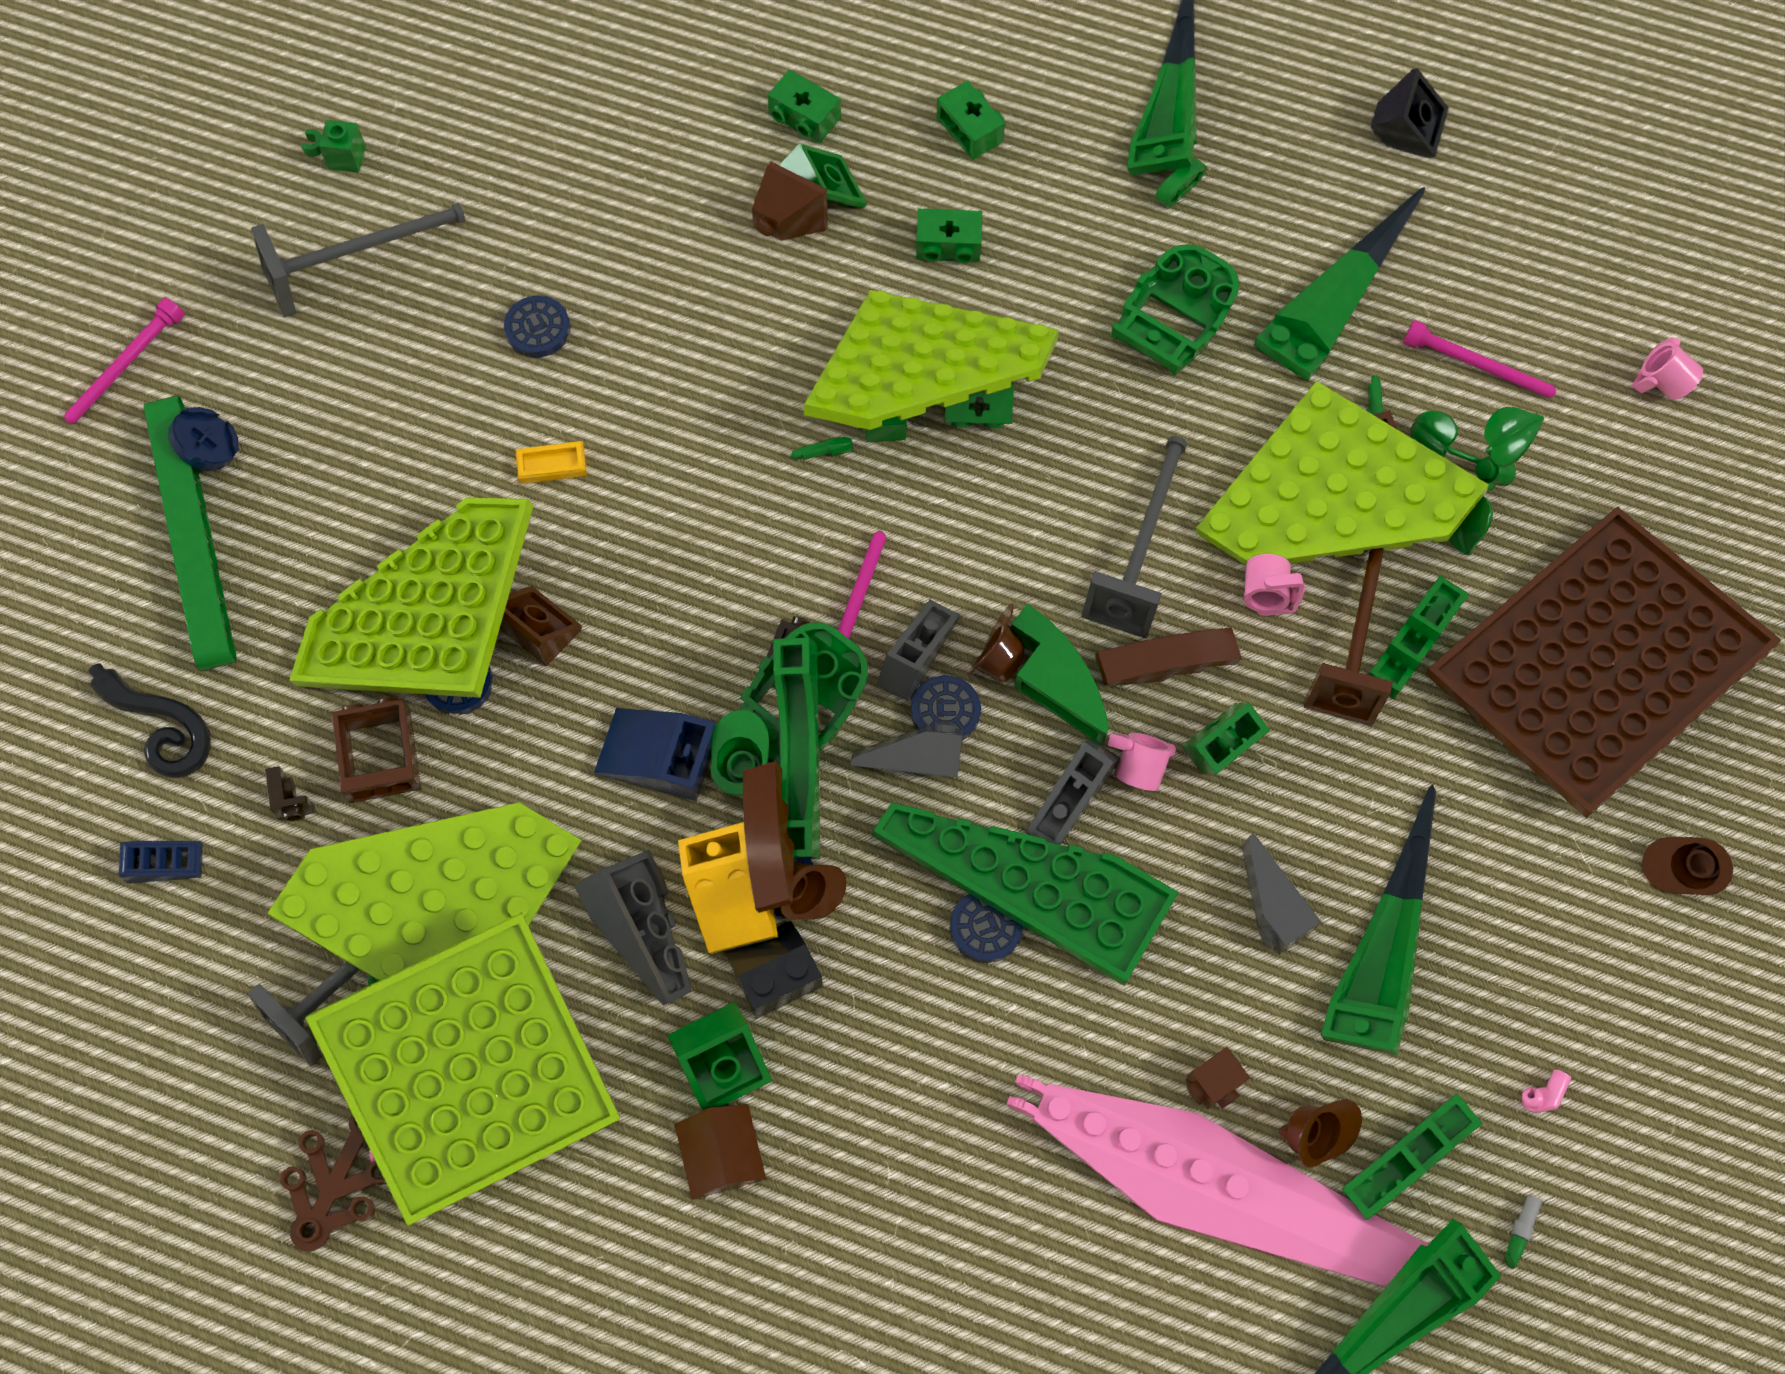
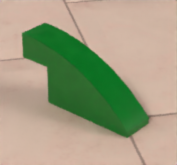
[1011,603,1109,745]

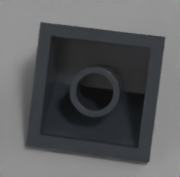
[725,921,823,1019]

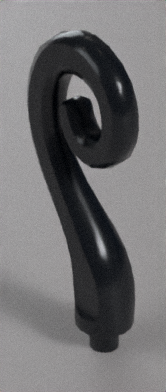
[88,663,211,778]

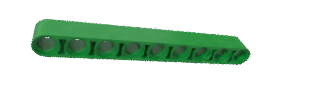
[144,395,237,672]

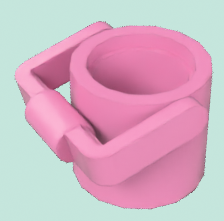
[1632,337,1703,400]
[1244,554,1306,616]
[1108,733,1176,791]

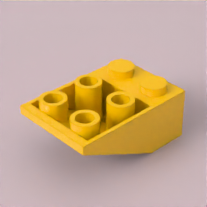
[678,822,778,954]

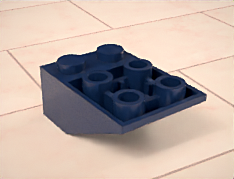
[594,708,716,801]

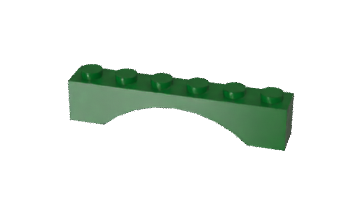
[773,637,820,860]

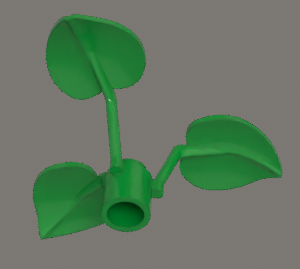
[1410,407,1544,555]

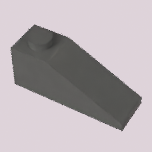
[876,600,960,700]
[850,721,963,778]
[1026,739,1120,845]
[1242,834,1321,955]

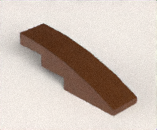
[1095,627,1242,687]
[743,761,794,913]

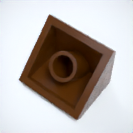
[500,586,583,667]
[674,1104,767,1200]

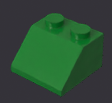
[667,1002,772,1111]

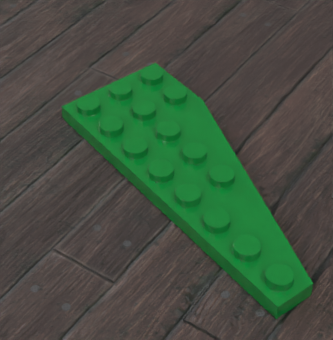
[872,802,1179,986]

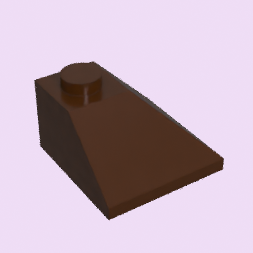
[752,161,828,241]

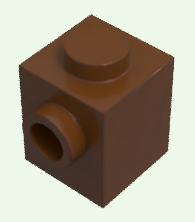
[1186,1047,1250,1110]

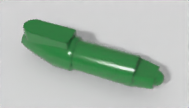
[1366,375,1384,415]
[790,437,853,460]

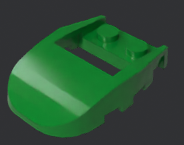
[1111,244,1239,376]
[740,622,868,765]

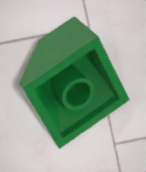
[780,143,867,208]

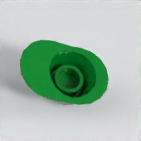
[710,710,769,796]

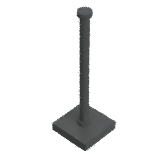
[251,202,465,317]
[1081,436,1187,639]
[247,962,359,1067]

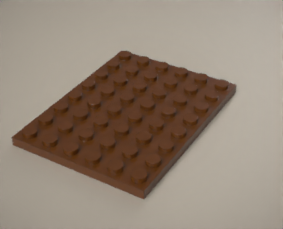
[1426,506,1781,818]

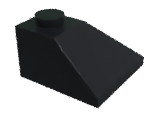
[1370,68,1449,159]

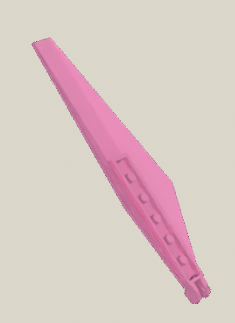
[1006,1074,1428,1287]

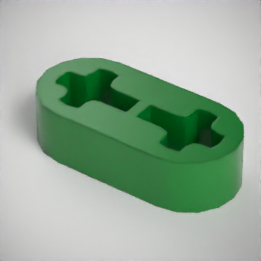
[1155,156,1207,208]

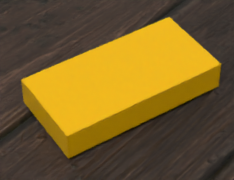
[515,441,587,484]

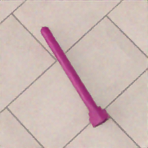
[64,297,185,424]
[1403,319,1556,398]
[838,531,886,638]

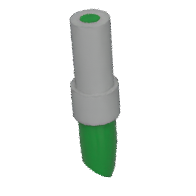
[1505,1195,1543,1269]

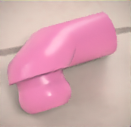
[1522,1070,1571,1113]

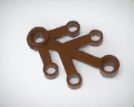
[280,1114,387,1252]

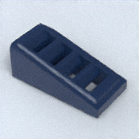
[119,841,203,884]

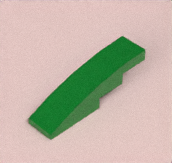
[1368,575,1469,700]
[1341,1093,1483,1220]

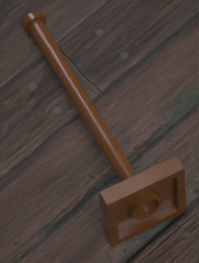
[1304,548,1393,726]

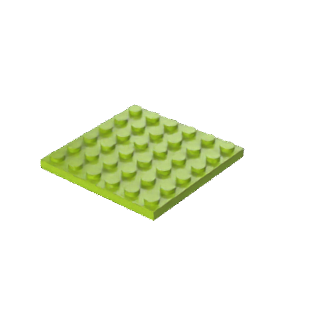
[306,912,620,1226]

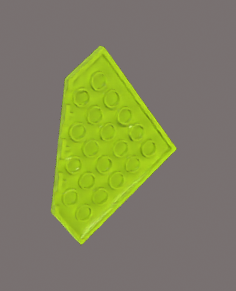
[804,290,1059,430]
[1196,381,1489,566]
[289,497,534,698]
[267,802,582,981]

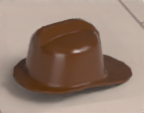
[968,603,1024,682]
[1642,836,1734,895]
[781,861,847,920]
[1279,1099,1362,1168]

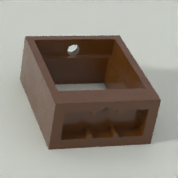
[332,697,421,803]

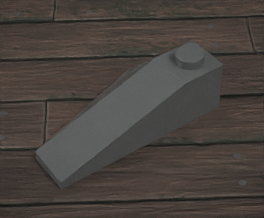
[574,850,692,1006]

